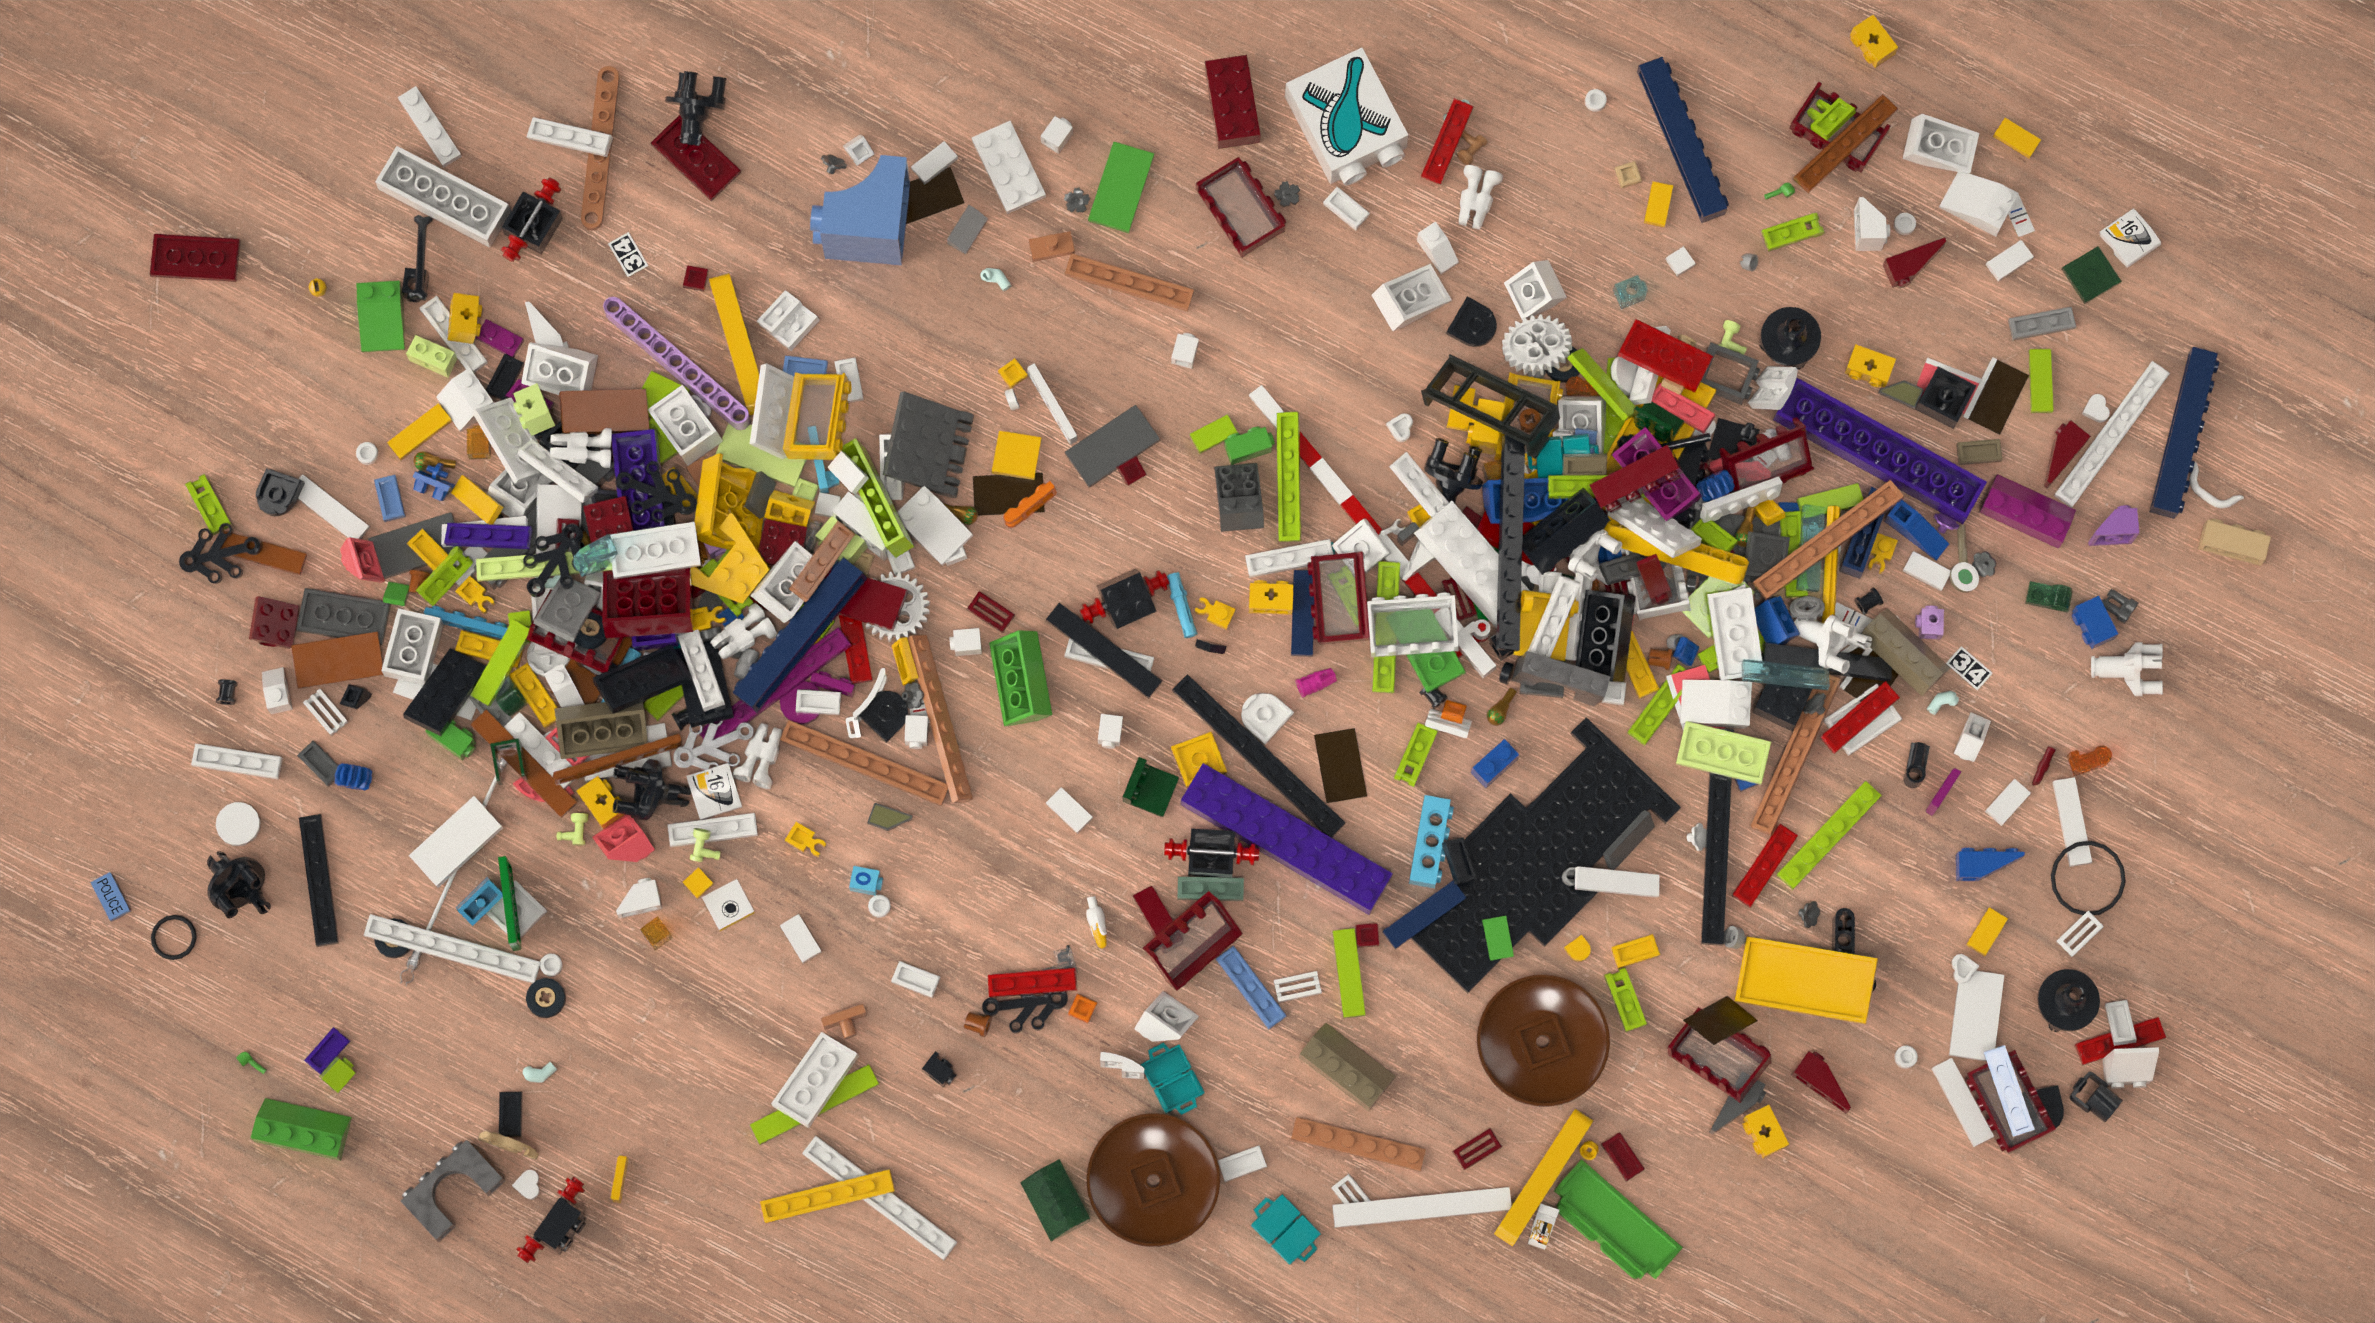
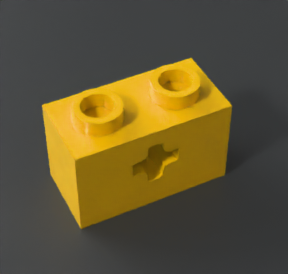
[1850,15,1898,68]
[447,293,482,344]
[1845,344,1896,388]
[764,490,815,527]
[1249,580,1293,615]
[577,776,625,829]
[1742,1105,1789,1159]

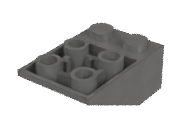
[1214,463,1264,532]

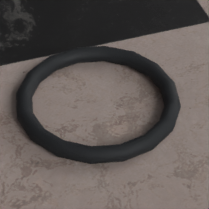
[151,915,197,960]

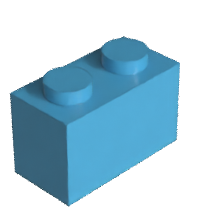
[456,877,503,926]

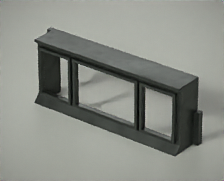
[1421,354,1560,459]

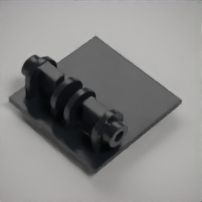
[1710,418,1760,462]

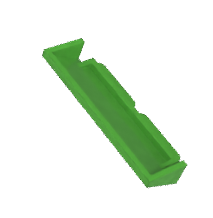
[1554,1159,1683,1280]

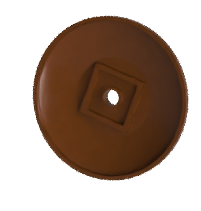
[1477,975,1610,1107]
[1086,1113,1220,1247]

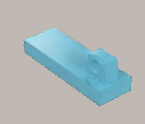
[808,426,840,494]

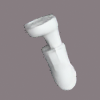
[1459,165,1503,230]
[550,428,612,468]
[710,603,777,660]
[732,723,782,789]

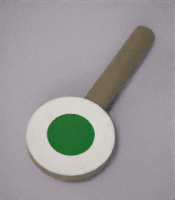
[1950,525,1979,593]

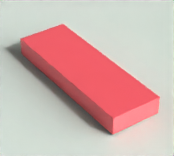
[1652,383,1715,434]

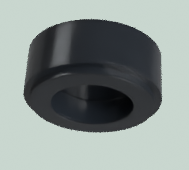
[1499,662,1514,685]

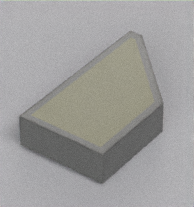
[1878,380,1924,410]
[867,803,913,831]

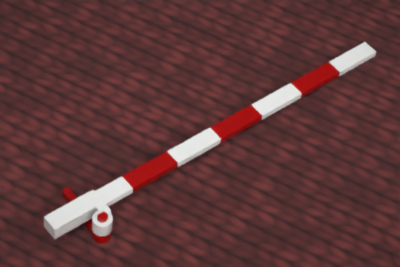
[1249,385,1496,679]

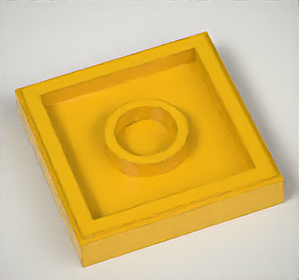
[992,431,1042,480]
[1171,732,1227,788]

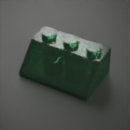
[1020,1159,1090,1242]

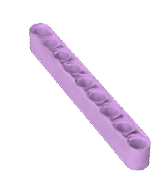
[603,297,750,430]

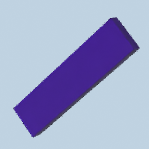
[444,523,533,549]

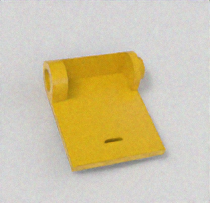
[1513,590,1579,661]

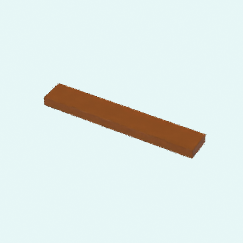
[1793,94,1898,194]
[470,710,577,818]
[553,734,682,785]

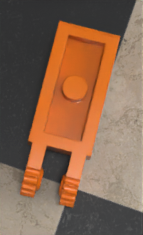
[1003,481,1057,528]

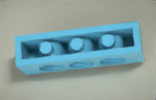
[1409,795,1454,889]

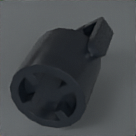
[2069,1072,2123,1122]

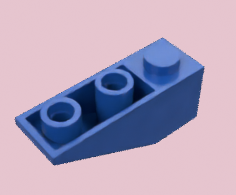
[1884,500,1949,561]
[1956,848,2025,881]

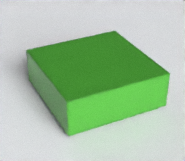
[383,582,409,606]

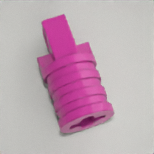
[1295,668,1337,698]

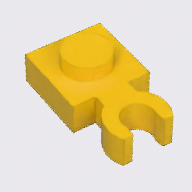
[1868,533,1898,574]
[455,576,495,614]
[1195,597,1236,630]
[693,606,727,632]
[785,822,826,857]

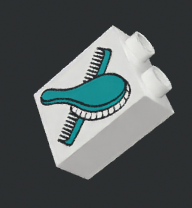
[1285,48,1408,186]

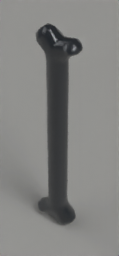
[409,215,433,300]

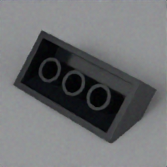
[1522,487,1611,575]
[1576,590,1636,682]

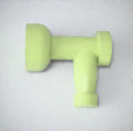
[1718,320,1747,355]
[556,813,588,846]
[690,828,720,862]

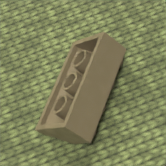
[1861,608,1951,696]
[554,702,648,759]
[1299,1023,1396,1111]

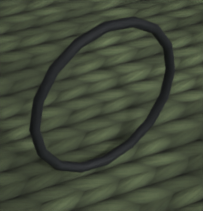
[2051,841,2126,915]

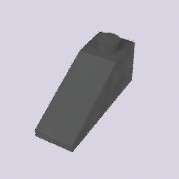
[1709,1072,1766,1134]

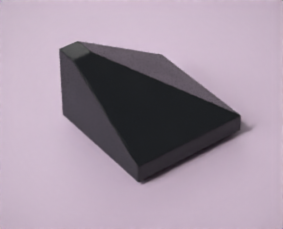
[340,684,372,710]

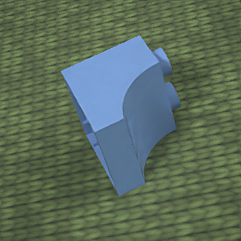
[810,155,910,265]

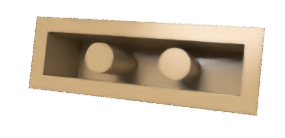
[2198,519,2271,566]

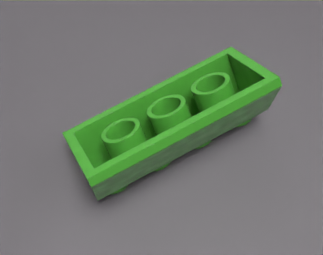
[989,630,1052,726]
[251,1098,352,1161]

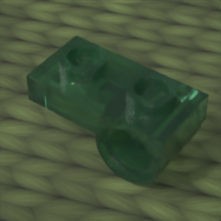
[2025,581,2073,613]
[496,675,528,716]

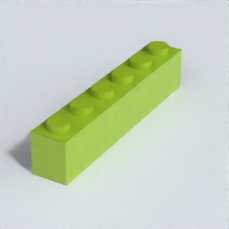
[839,438,914,558]

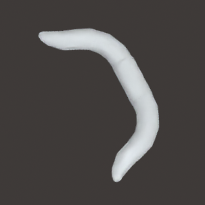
[2189,462,2244,509]

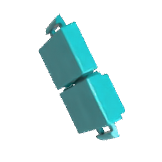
[1527,434,1599,478]
[1141,1042,1205,1115]
[1250,1194,1321,1265]

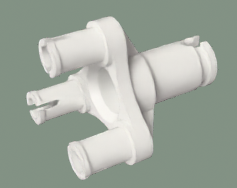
[1568,529,1622,585]
[1794,615,1872,674]
[2091,642,2163,696]

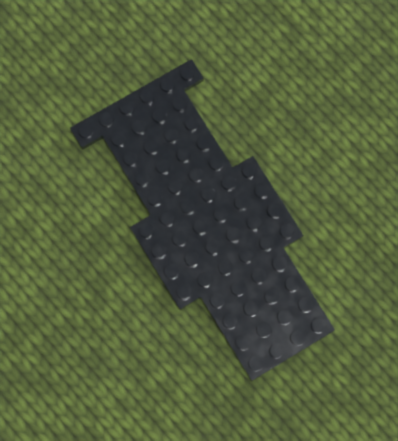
[1411,717,1681,994]

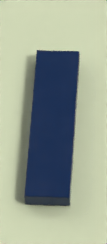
[1291,570,1314,657]
[1382,880,1466,950]

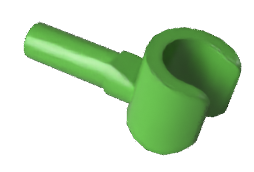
[1764,183,1795,199]
[236,1052,266,1074]

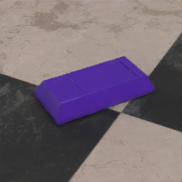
[304,1027,350,1075]

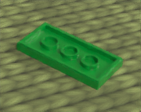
[498,856,522,951]

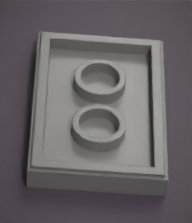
[533,577,601,642]

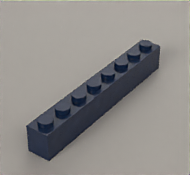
[1637,57,1729,223]
[2149,347,2219,519]
[733,558,867,713]

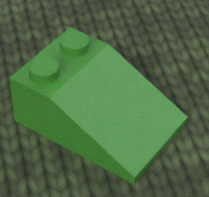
[356,281,405,352]

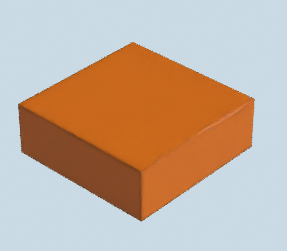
[1441,700,1467,724]
[1068,994,1097,1023]

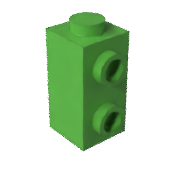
[1224,426,1275,465]
[425,720,476,761]

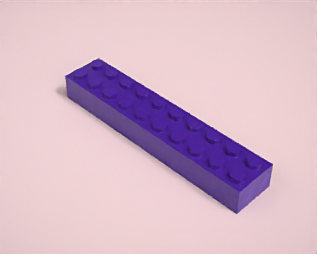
[1773,378,1987,524]
[611,429,679,651]
[1180,763,1393,915]

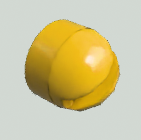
[309,278,327,297]
[1580,1140,1599,1160]

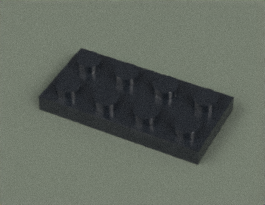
[675,641,734,728]
[593,644,692,714]
[403,648,486,736]

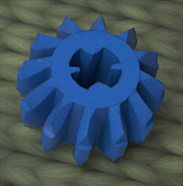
[1696,470,1735,502]
[335,763,372,791]

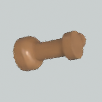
[1457,130,1488,165]

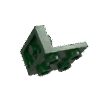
[1634,401,1684,443]
[1122,757,1179,817]

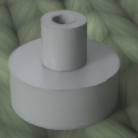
[1724,926,1747,949]

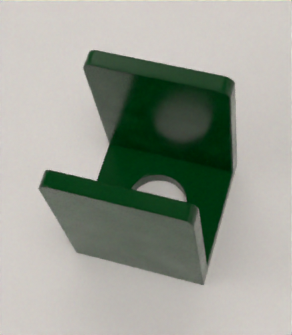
[490,738,528,785]

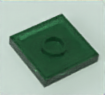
[2062,246,2122,304]

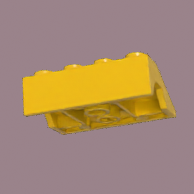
[694,453,763,550]

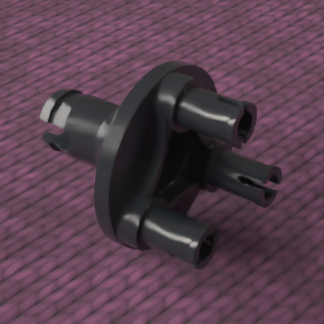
[665,71,727,146]
[1759,307,1821,370]
[1424,438,1483,504]
[612,759,691,821]
[207,851,271,918]
[2037,969,2100,1032]

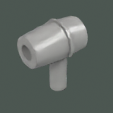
[734,648,759,679]

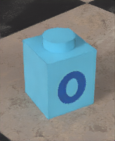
[849,866,883,896]

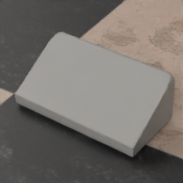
[947,205,988,254]

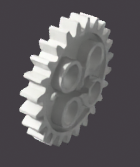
[1502,314,1572,376]
[866,572,930,642]

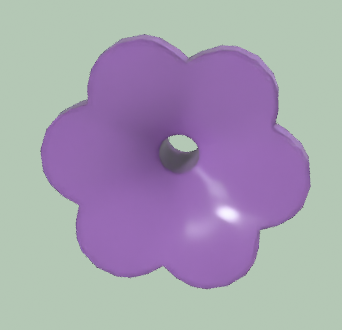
[1934,513,1960,534]

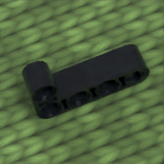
[1832,908,1877,992]

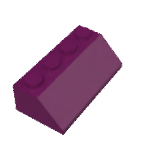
[1612,427,1703,522]
[1979,474,2076,549]

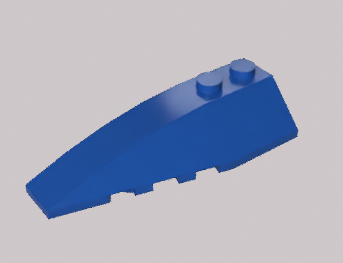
[1482,478,1598,524]

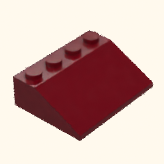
[602,568,693,638]

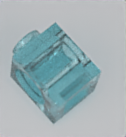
[1613,275,1648,309]

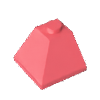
[340,537,385,583]
[592,815,655,862]

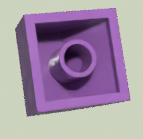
[2088,505,2139,546]

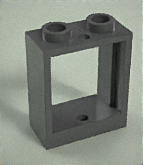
[1701,342,1760,405]

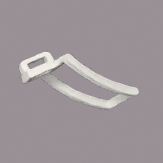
[846,668,887,738]

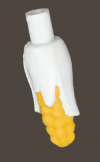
[1086,896,1107,949]

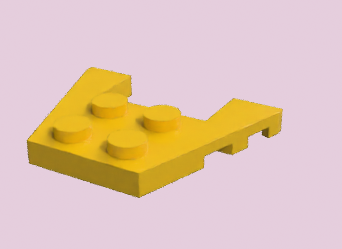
[691,512,770,604]

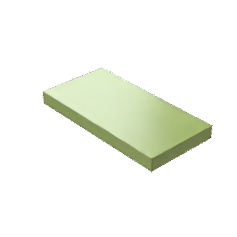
[715,419,807,488]
[1676,721,1771,785]

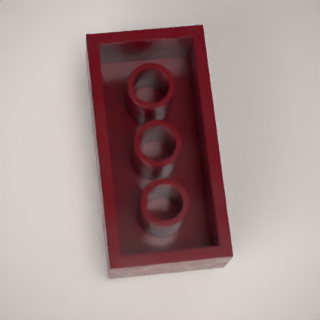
[1205,55,1261,149]
[1590,445,1684,513]

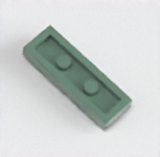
[1177,877,1244,901]

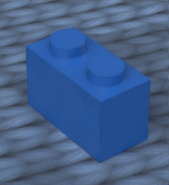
[1754,596,1800,645]
[2072,596,2118,649]
[1471,739,1519,788]

